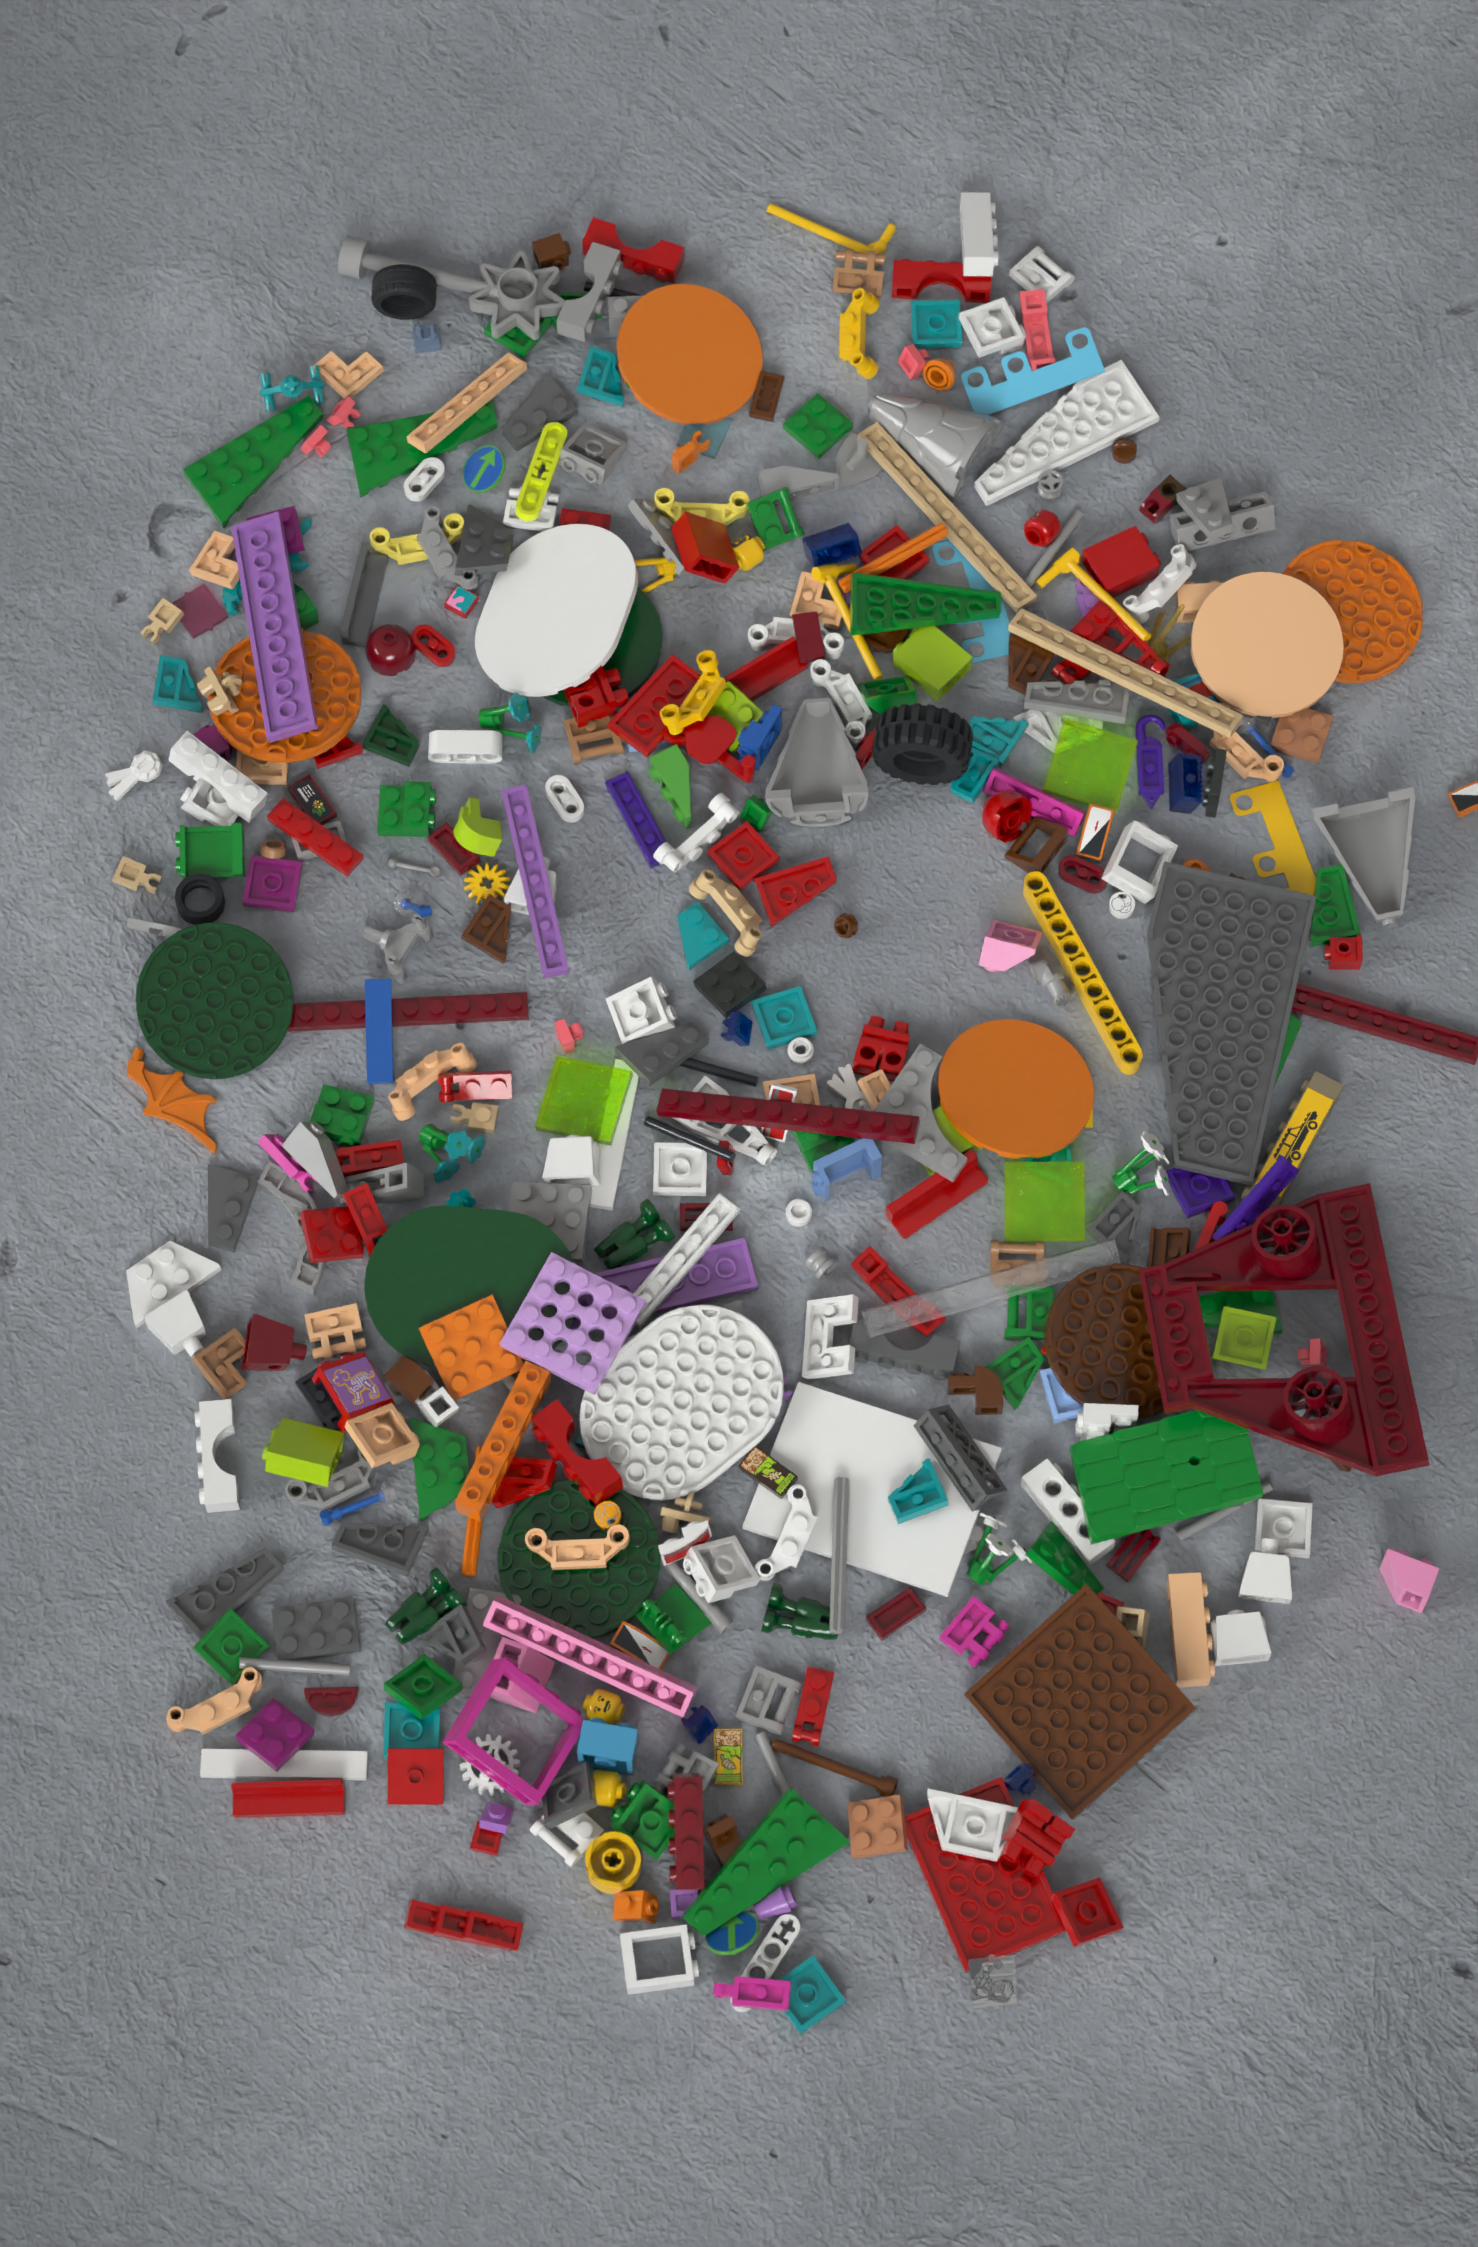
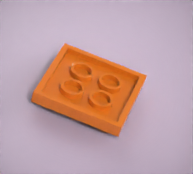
[418,1295,524,1401]

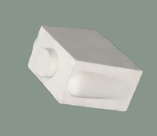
[542,1135,600,1186]
[1210,1610,1271,1666]

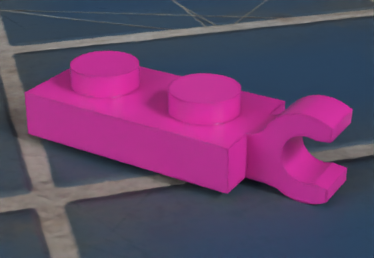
[258,1134,317,1192]
[713,1976,792,2011]

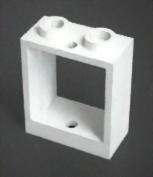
[1101,820,1178,904]
[620,1924,699,1995]

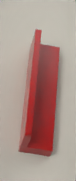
[723,636,808,701]
[885,1149,988,1239]
[231,1780,345,1818]

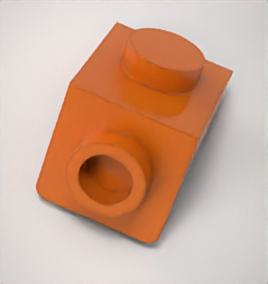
[613,1890,659,1924]

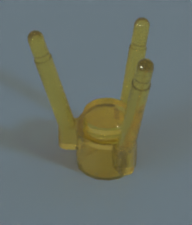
[1142,604,1191,661]

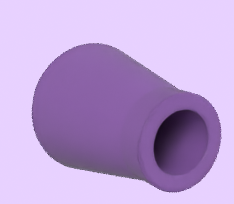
[754,1886,797,1920]

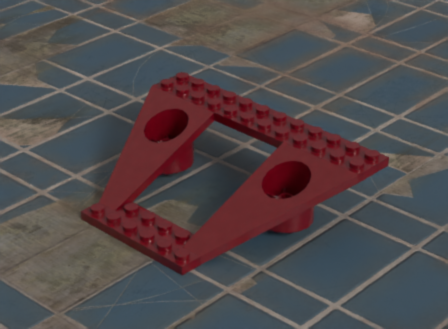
[1139,1183,1430,1476]

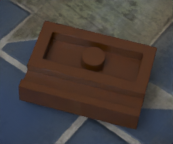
[1147,1227,1191,1267]

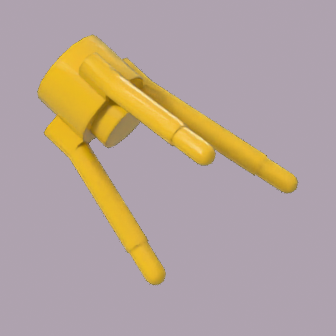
[634,556,677,593]

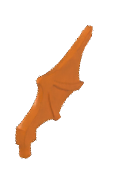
[127,1048,217,1154]

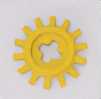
[464,862,510,904]

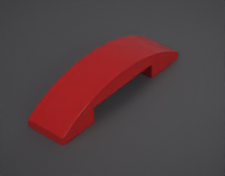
[851,1246,946,1337]

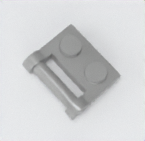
[736,1665,801,1735]

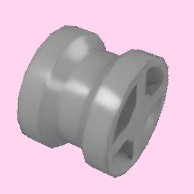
[1037,470,1063,501]
[805,1247,838,1281]

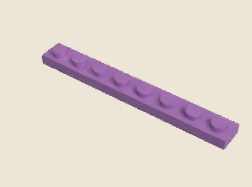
[501,785,569,979]

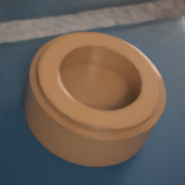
[260,840,286,859]

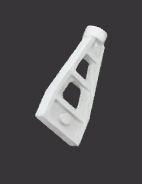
[672,1076,777,1166]

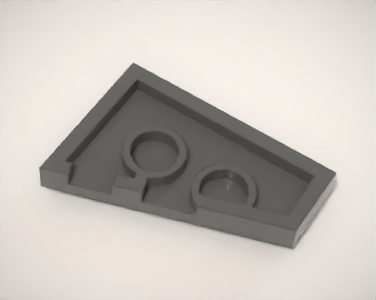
[615,1022,709,1086]
[332,1522,428,1577]

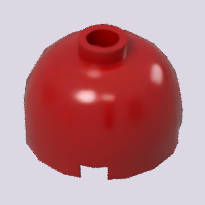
[982,790,1032,843]

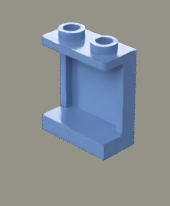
[811,1138,882,1202]

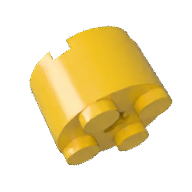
[585,1832,642,1894]

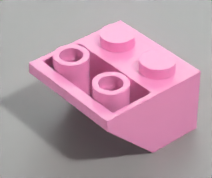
[1379,1549,1440,1613]
[489,1637,555,1713]

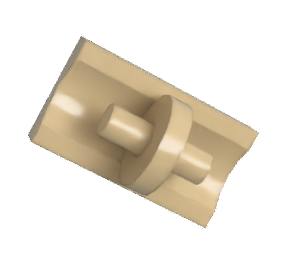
[197,666,242,716]
[660,1492,712,1533]

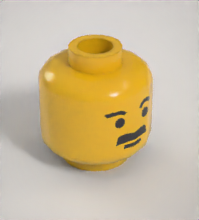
[582,1689,625,1725]

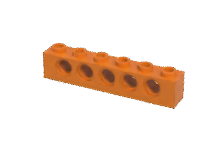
[455,1361,551,1522]

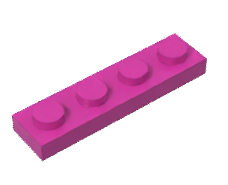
[983,767,1087,836]

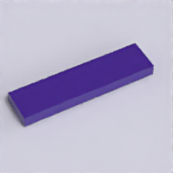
[605,771,666,869]
[1212,1155,1299,1240]

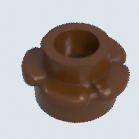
[834,913,858,938]

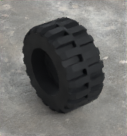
[872,703,973,785]

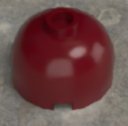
[365,624,416,676]

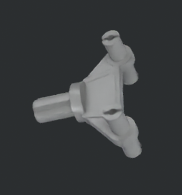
[363,913,433,984]

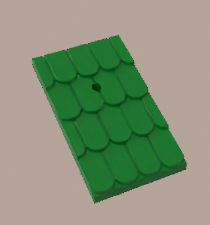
[1069,1410,1263,1545]

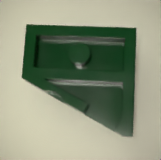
[362,704,420,767]

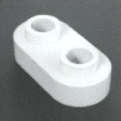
[404,457,445,502]
[545,775,584,823]

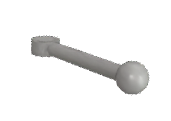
[387,858,440,878]

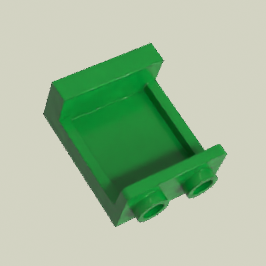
[175,823,245,880]

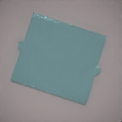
[677,419,731,459]

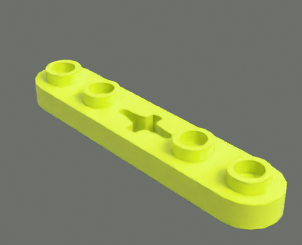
[515,422,567,522]

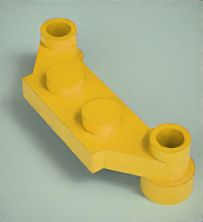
[839,288,880,379]
[660,650,727,735]

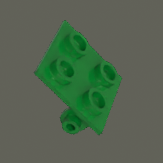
[635,1584,712,1655]

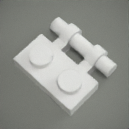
[503,486,560,531]

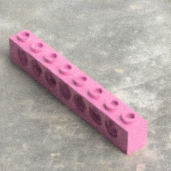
[483,1596,698,1717]

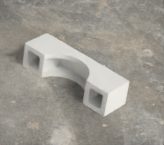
[169,731,268,823]
[195,1399,240,1513]

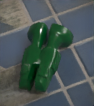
[594,1199,675,1270]
[385,1567,467,1645]
[761,1583,838,1640]

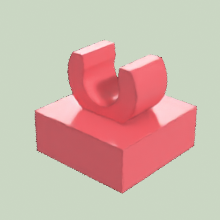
[898,344,930,380]
[326,396,360,429]
[300,425,332,457]
[554,1019,584,1054]
[1298,1338,1327,1368]

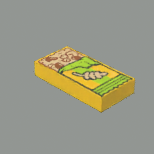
[714,1729,743,1786]

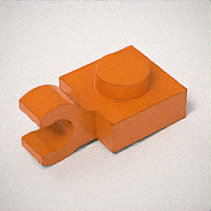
[672,431,710,474]

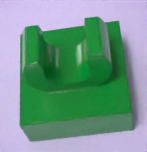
[740,795,773,832]

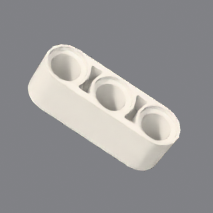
[428,730,503,764]

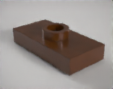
[749,371,785,422]

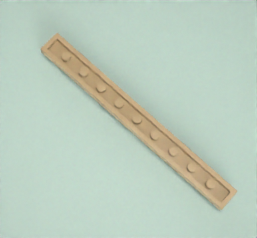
[857,422,1037,613]
[1008,608,1244,738]

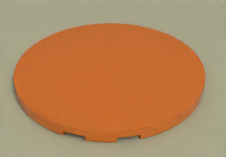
[616,284,763,425]
[1282,539,1423,684]
[208,628,362,763]
[937,1019,1094,1159]

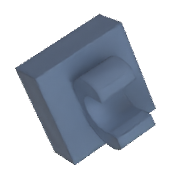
[413,324,441,353]

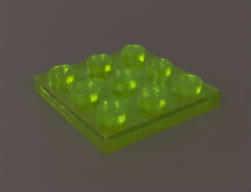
[1043,718,1138,814]
[535,1056,633,1146]
[1004,1162,1085,1242]

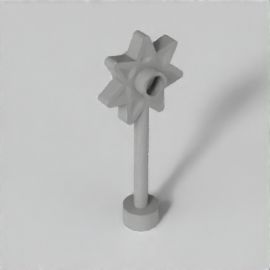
[338,236,565,340]

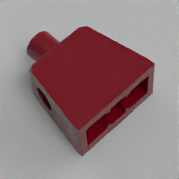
[241,1314,307,1371]

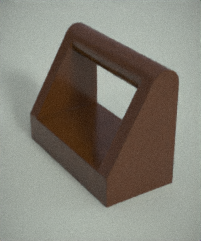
[1004,817,1068,873]

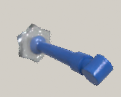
[1238,715,1294,778]
[392,891,432,918]
[319,1481,398,1525]

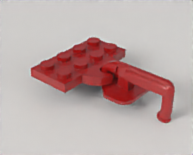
[608,654,756,783]

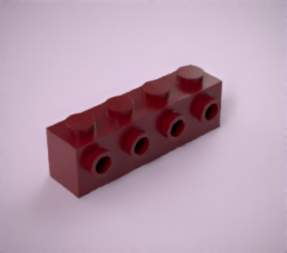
[668,1773,704,1890]

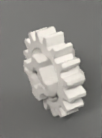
[460,1734,520,1796]

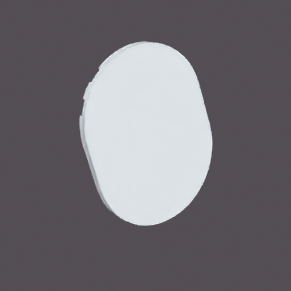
[475,524,638,697]
[580,1305,784,1500]

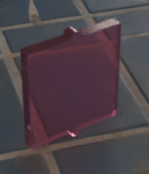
[172,584,228,639]

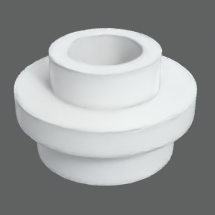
[788,1037,814,1063]

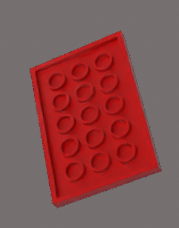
[905,1777,1067,1973]

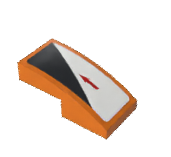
[1448,781,1478,818]
[1076,803,1115,861]
[610,1621,670,1670]

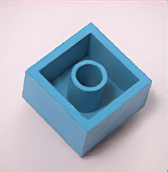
[577,1718,639,1775]

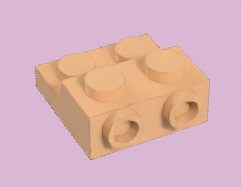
[345,1403,420,1468]

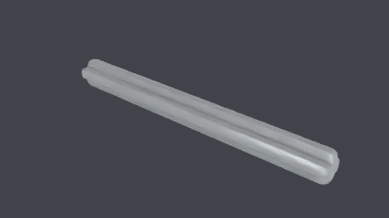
[829,1477,849,1634]

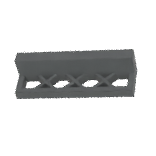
[340,542,388,648]
[914,1405,1007,1512]

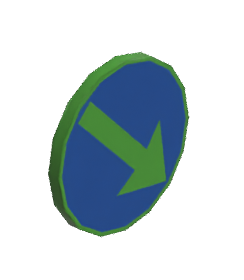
[463,445,506,493]
[705,1911,760,1955]

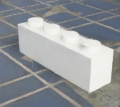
[960,192,999,276]

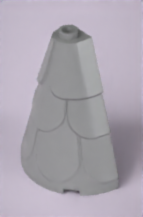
[868,393,1004,503]
[765,698,868,827]
[1312,787,1416,927]

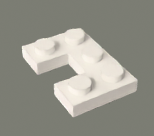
[802,1294,859,1380]

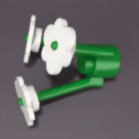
[1112,1131,1171,1196]
[966,1513,1032,1586]

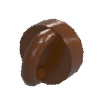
[1112,438,1137,464]

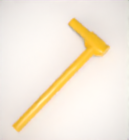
[767,203,897,268]
[1035,547,1151,642]
[811,563,883,681]

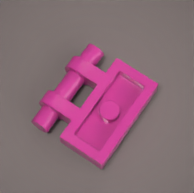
[939,1596,1010,1668]

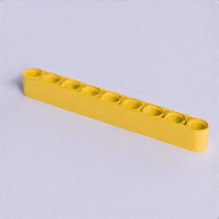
[1023,871,1143,1075]

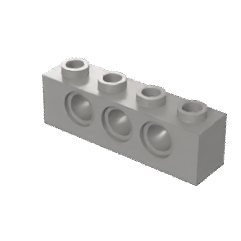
[1170,491,1276,552]

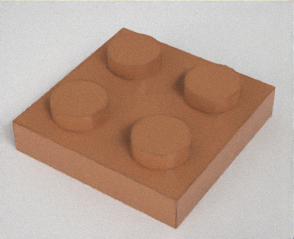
[1270,708,1333,764]
[847,1794,908,1860]

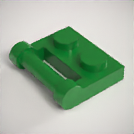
[745,487,805,551]
[1004,1285,1054,1341]

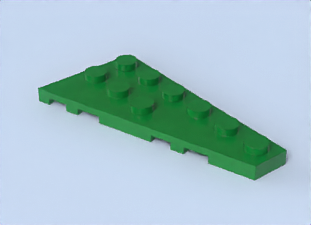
[183,396,323,528]
[346,402,498,498]

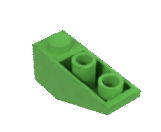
[648,744,691,829]

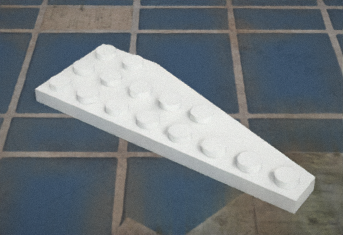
[974,360,1159,506]

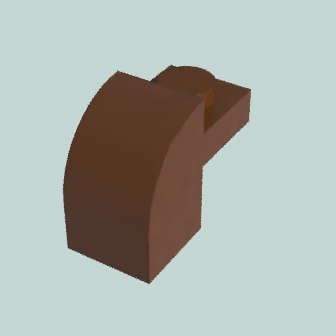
[383,1356,434,1405]
[947,1365,1003,1415]
[703,1814,743,1868]

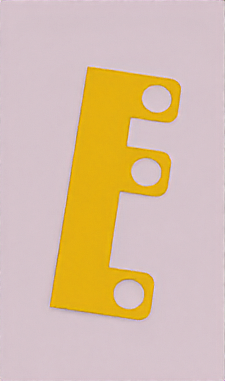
[1229,780,1316,896]

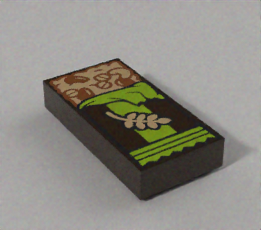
[738,1446,798,1500]

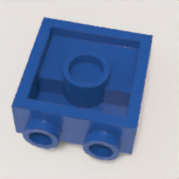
[738,704,782,772]

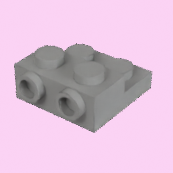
[558,422,628,485]

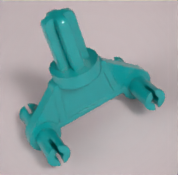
[259,365,325,412]

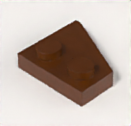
[1008,633,1054,695]
[461,894,511,964]

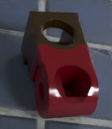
[1139,474,1186,524]

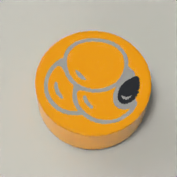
[594,1501,622,1530]

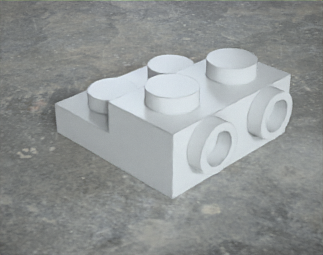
[959,297,1026,358]
[180,776,238,826]
[606,977,677,1044]
[1075,1403,1138,1441]
[683,1535,760,1603]

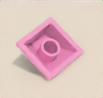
[979,919,1043,972]

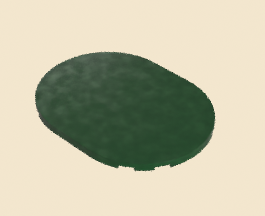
[364,1206,579,1367]

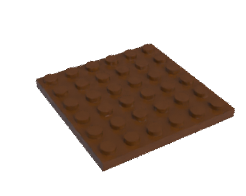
[964,1584,1197,1820]

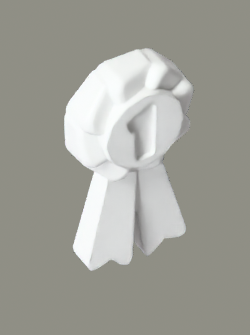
[105,750,163,802]
[827,1064,872,1111]

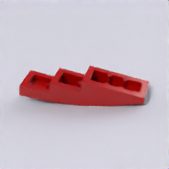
[404,1899,524,1951]

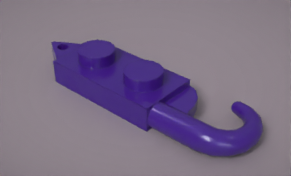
[1135,714,1166,809]

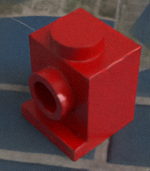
[1323,935,1363,970]

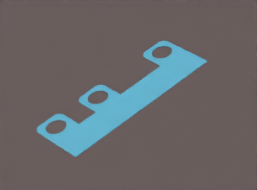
[961,327,1105,415]
[932,533,1012,663]

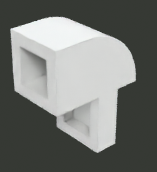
[416,1369,459,1427]

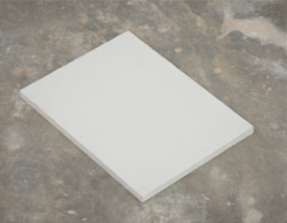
[743,1382,1002,1597]

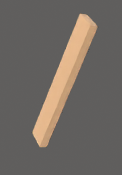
[407,352,527,454]

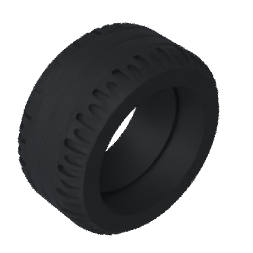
[371,264,437,320]

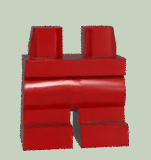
[563,666,628,728]
[852,1015,910,1082]
[1001,1799,1075,1877]

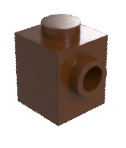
[532,233,571,271]

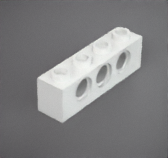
[1021,1458,1115,1568]

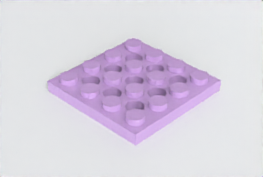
[499,1252,646,1395]

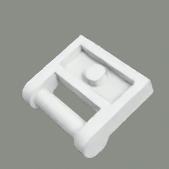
[1009,246,1075,304]
[530,1813,604,1867]

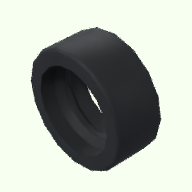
[175,874,225,925]

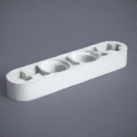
[730,1914,800,2012]

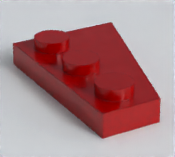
[755,857,836,927]

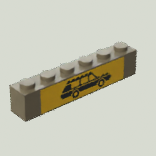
[1241,1071,1344,1210]

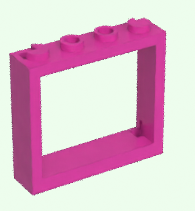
[442,1657,585,1806]

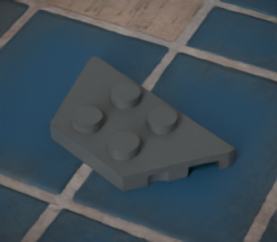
[454,504,514,576]

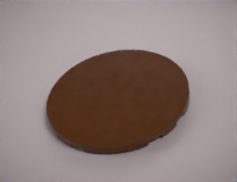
[1044,1263,1164,1420]

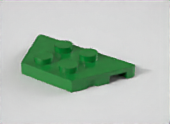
[409,1419,470,1521]

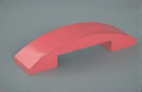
[1019,289,1056,371]

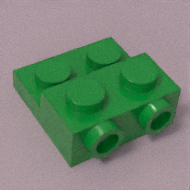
[377,781,436,837]
[310,1084,374,1147]
[790,1104,855,1173]
[610,1780,673,1860]

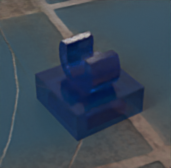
[721,1011,753,1046]
[681,1705,719,1745]
[1003,1763,1036,1796]

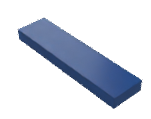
[365,979,394,1084]

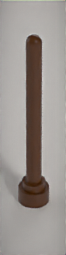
[771,1739,899,1797]

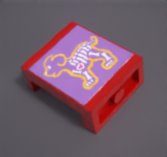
[312,1351,395,1433]

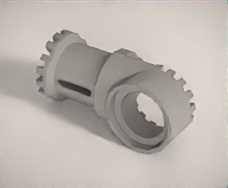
[1029,958,1075,1007]

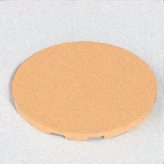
[1191,572,1343,718]

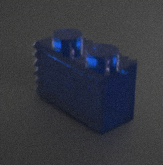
[802,523,862,567]
[1168,753,1203,814]

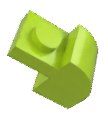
[453,797,502,857]

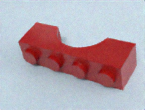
[582,217,685,284]
[892,259,991,303]
[531,1400,623,1506]

